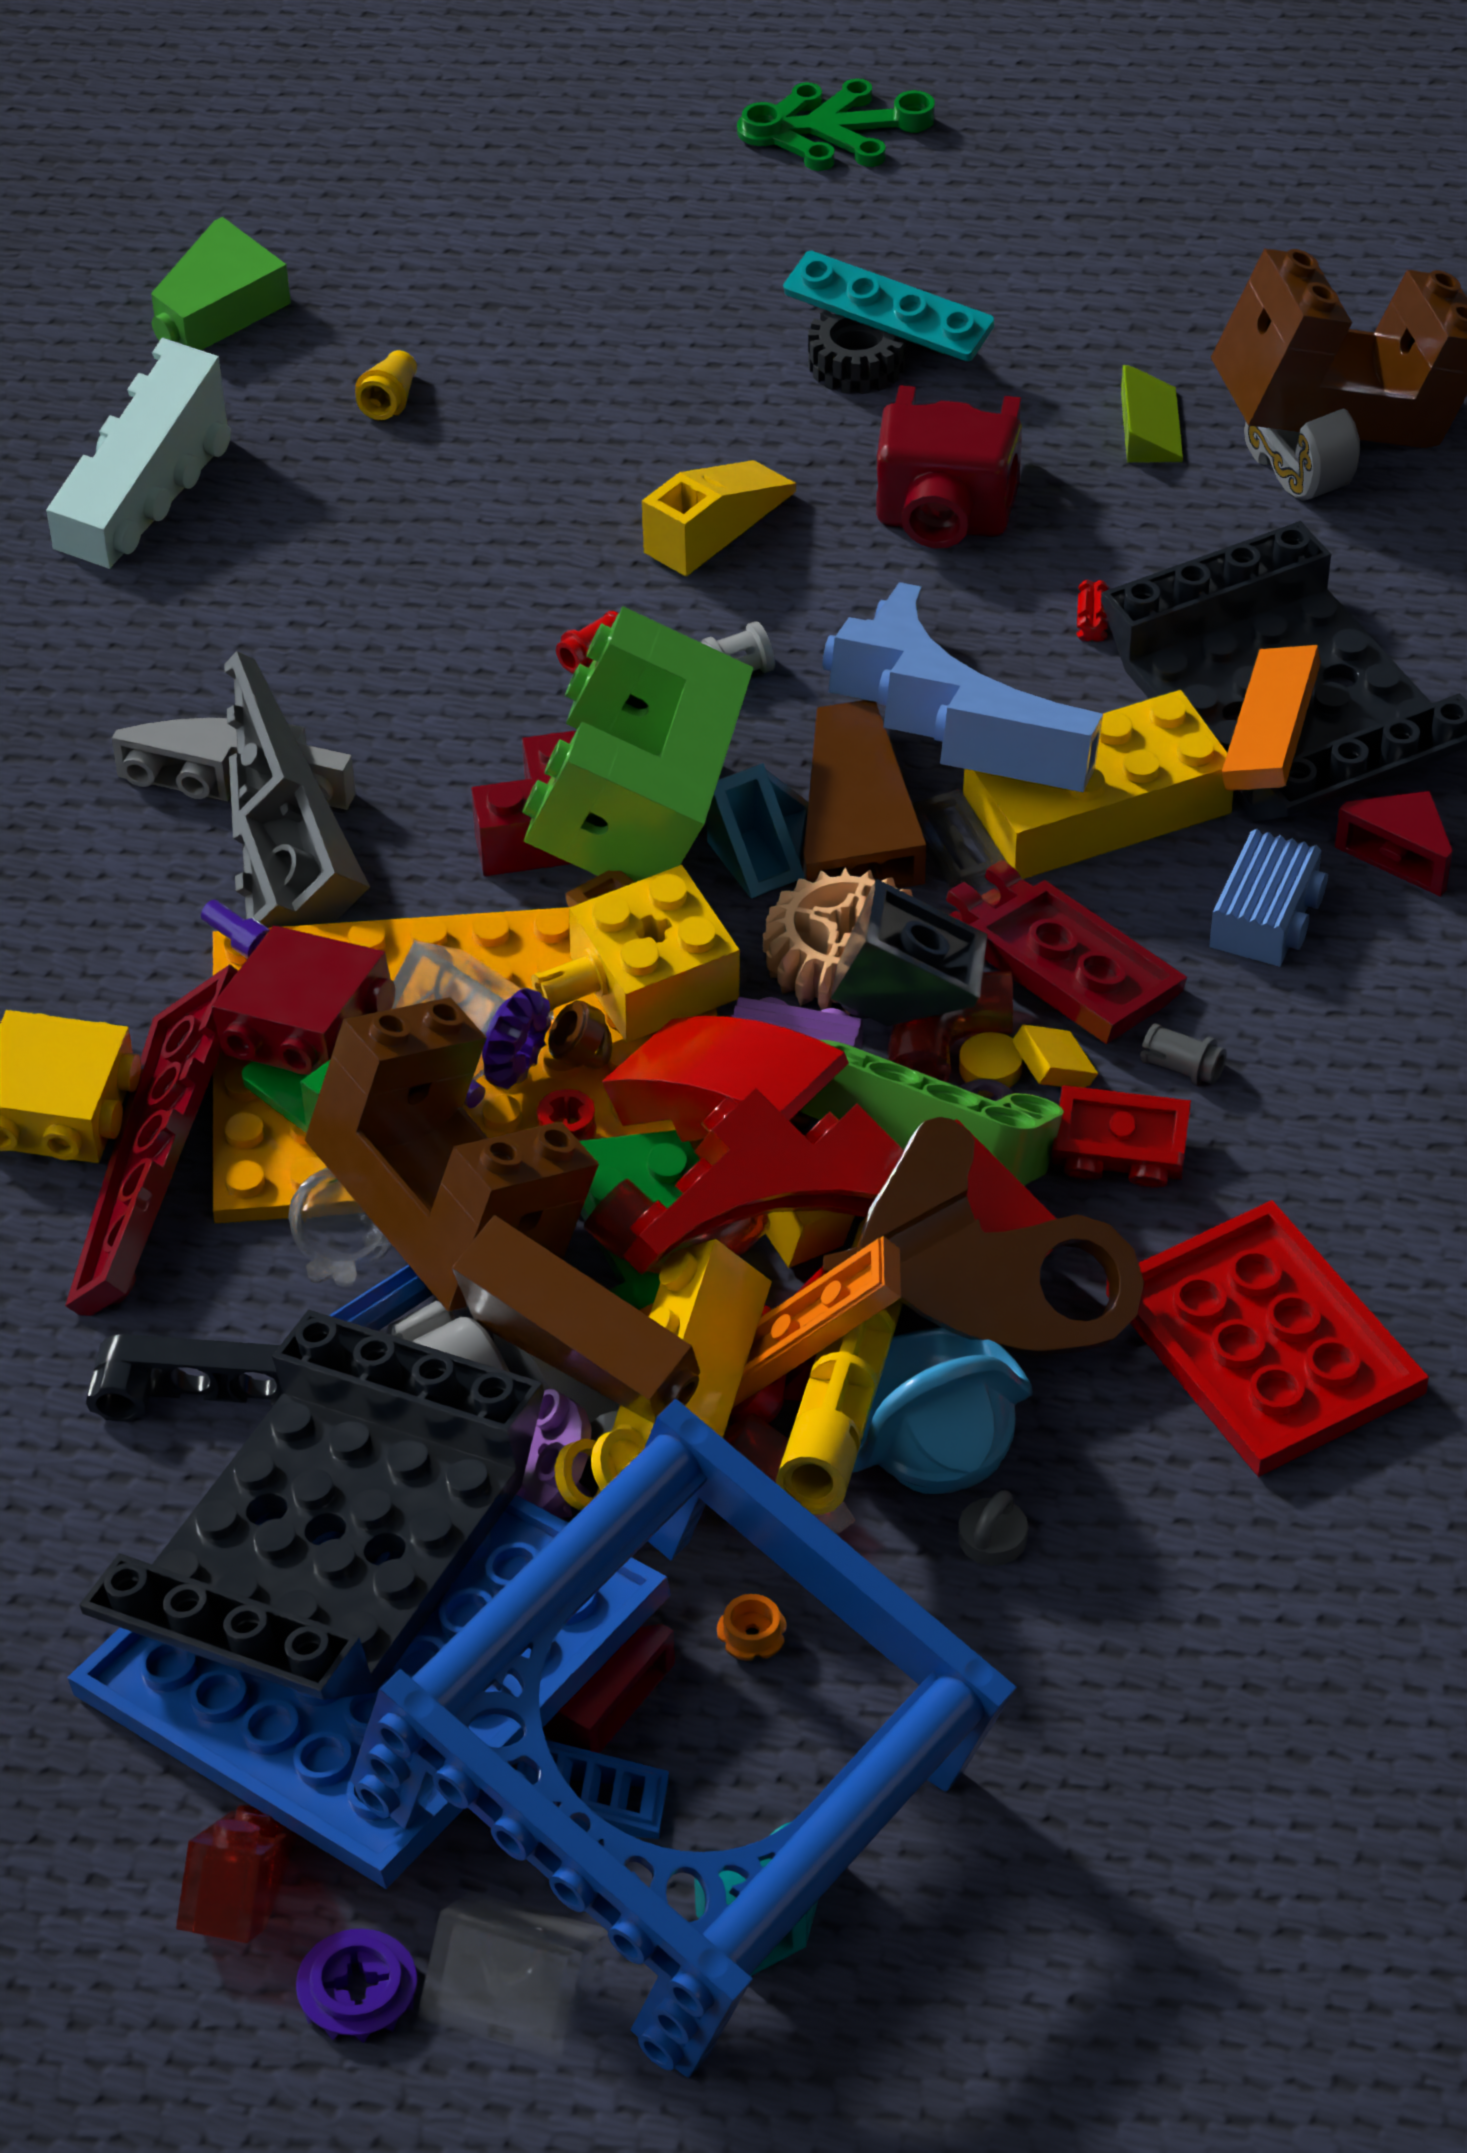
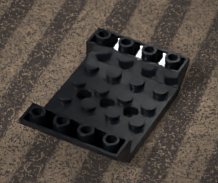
[1101,521,1467,822]
[79,1309,544,1700]

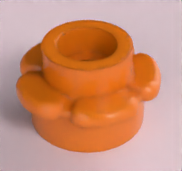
[717,1594,787,1661]

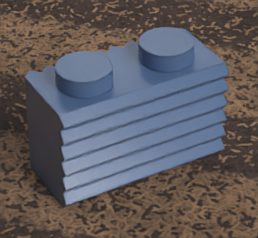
[1209,829,1328,967]

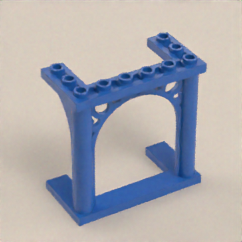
[350,1399,1016,2078]

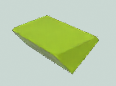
[1121,365,1183,462]

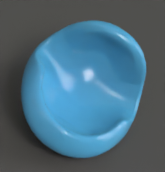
[852,1327,1033,1494]

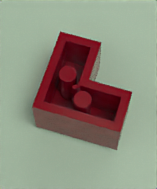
[471,730,577,876]

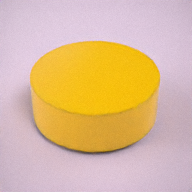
[959,1032,1023,1092]

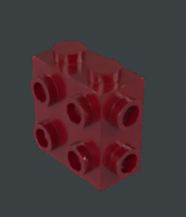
[211,925,396,1075]

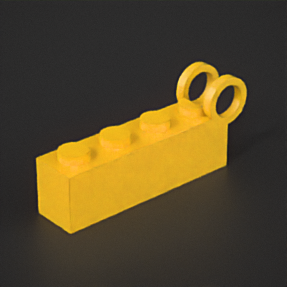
[554,1239,772,1510]

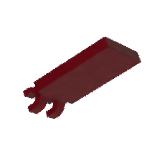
[946,860,1188,1044]

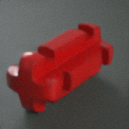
[1076,579,1109,642]

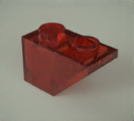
[176,1805,299,1944]

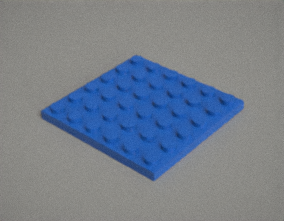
[67,1495,671,1889]

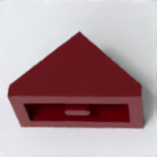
[1335,791,1452,897]

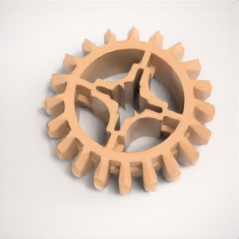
[763,867,913,1015]

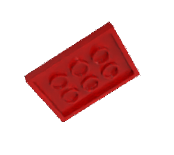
[1106,1200,1429,1477]

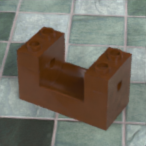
[1210,248,1467,448]
[305,997,599,1312]

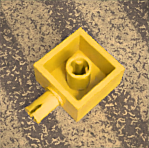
[531,865,740,1043]

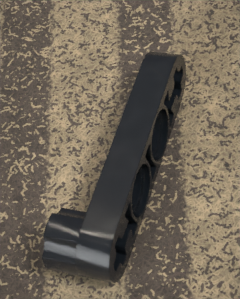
[86,1334,283,1422]

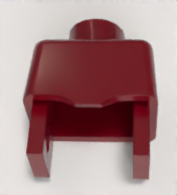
[876,385,1022,549]

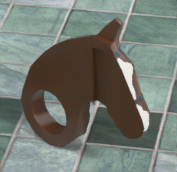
[823,1117,1144,1356]

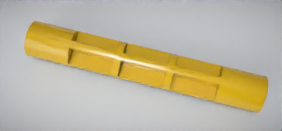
[776,1217,903,1515]

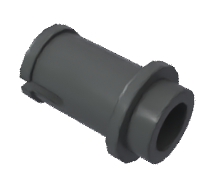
[1140,1023,1227,1086]

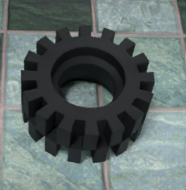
[808,310,906,394]

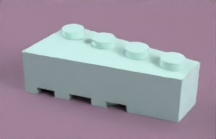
[46,338,231,569]

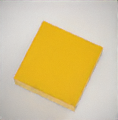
[1012,1024,1098,1088]

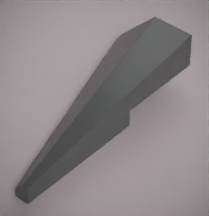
[224,651,370,928]

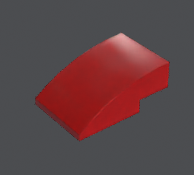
[602,1016,849,1142]

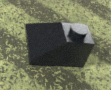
[831,879,988,1026]

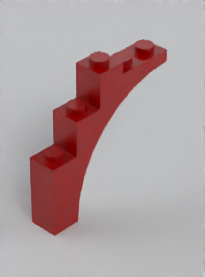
[623,1088,1056,1275]

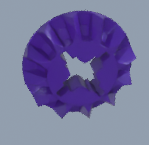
[482,988,551,1090]
[296,1929,418,2044]

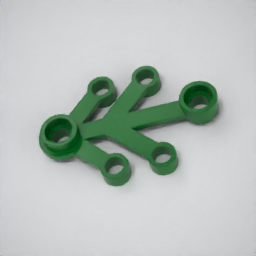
[737,78,935,171]

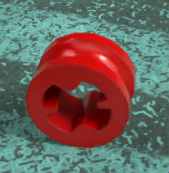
[537,1089,596,1141]

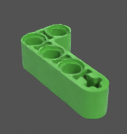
[799,1040,1064,1186]

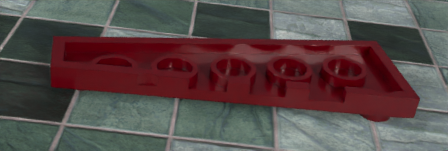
[65,964,239,1316]

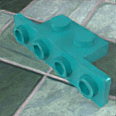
[783,251,995,361]

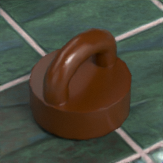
[548,1000,613,1070]

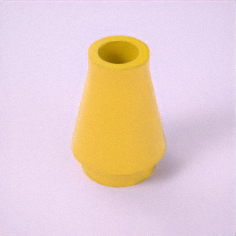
[355,350,417,420]

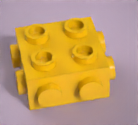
[0,1010,141,1163]

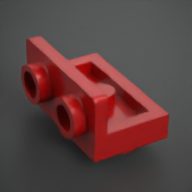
[1052,1085,1191,1187]

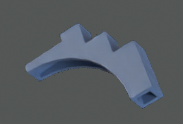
[822,582,1103,792]

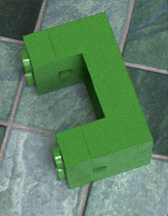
[522,606,754,882]

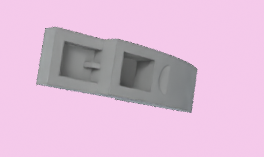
[112,718,356,810]

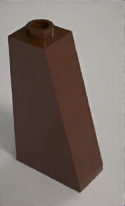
[804,700,926,889]
[451,1215,701,1423]

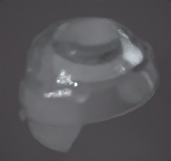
[288,1168,393,1287]

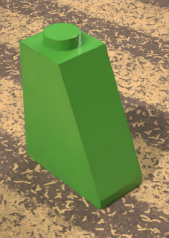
[151,217,291,350]

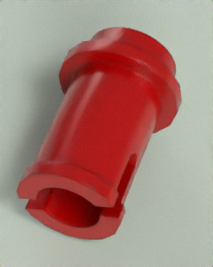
[556,611,619,674]

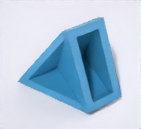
[707,763,808,898]

